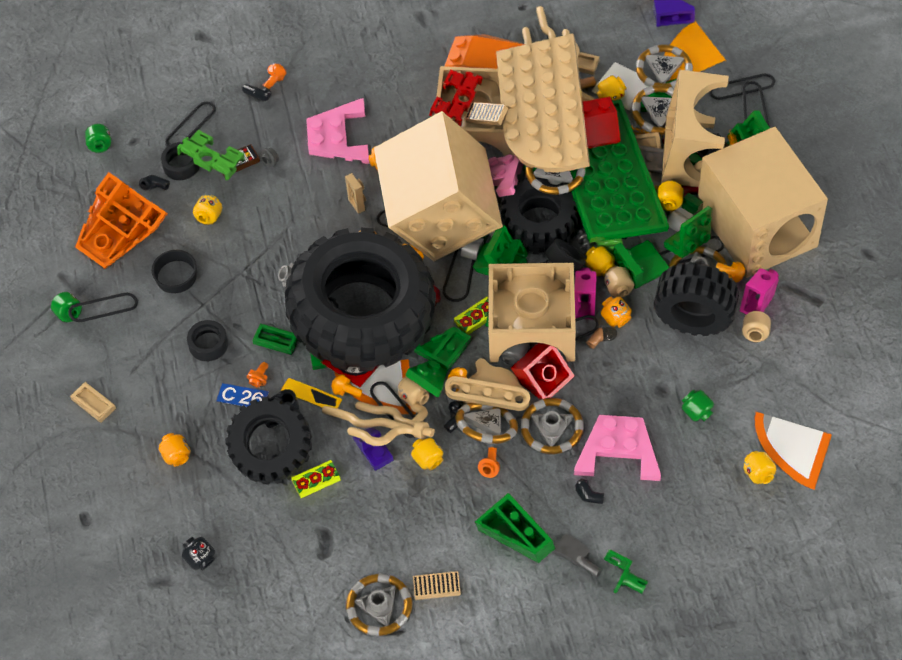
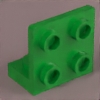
[664,206,712,258]
[613,240,670,289]

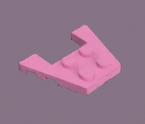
[306,98,369,164]
[488,154,523,197]
[574,415,661,481]

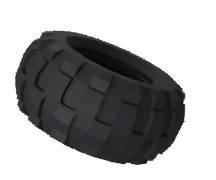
[285,227,436,372]

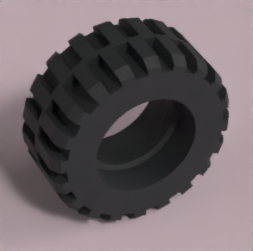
[501,177,579,255]
[654,262,739,336]
[225,397,312,485]

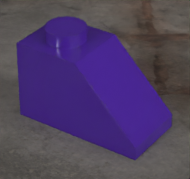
[653,0,695,27]

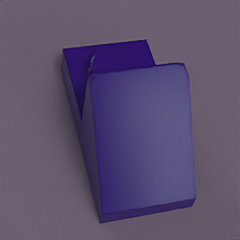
[353,427,394,471]

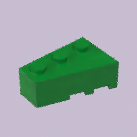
[474,493,555,563]

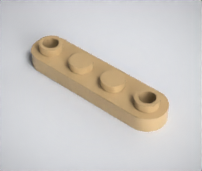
[445,376,530,411]

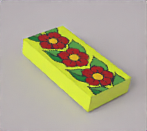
[454,297,489,335]
[291,460,341,498]

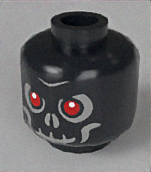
[182,537,215,570]

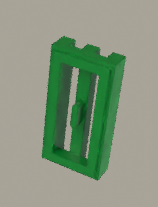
[252,323,298,355]

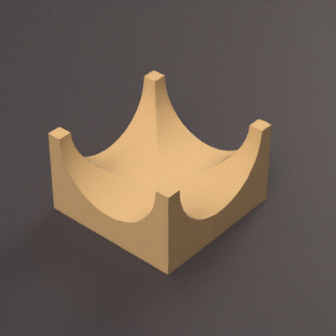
[434,66,514,156]
[661,70,729,187]
[489,263,576,362]

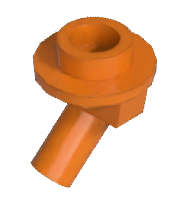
[263,64,286,89]
[246,362,269,388]
[478,447,500,478]

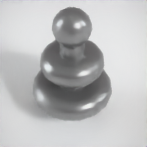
[576,230,594,251]

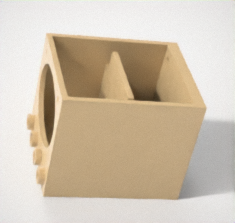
[374,111,503,261]
[698,127,828,278]

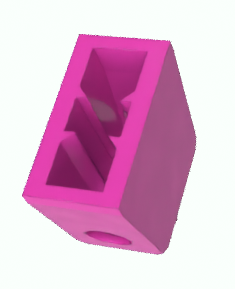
[574,268,596,319]
[739,269,779,315]

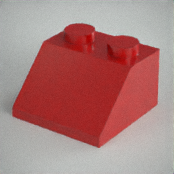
[583,96,621,149]
[511,343,575,400]

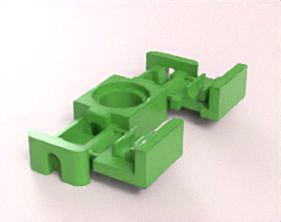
[177,130,245,180]

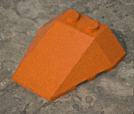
[444,34,526,69]
[75,172,168,269]

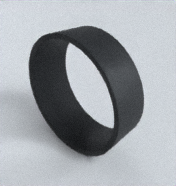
[151,250,197,293]

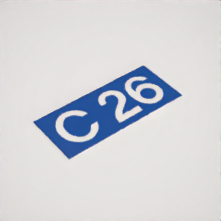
[216,383,269,407]

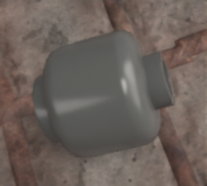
[500,343,529,365]

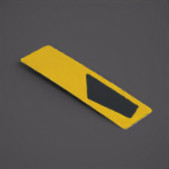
[281,378,342,409]

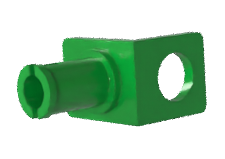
[604,549,648,594]

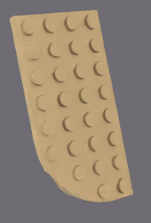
[496,33,590,172]

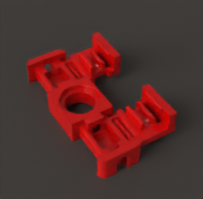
[429,70,483,126]

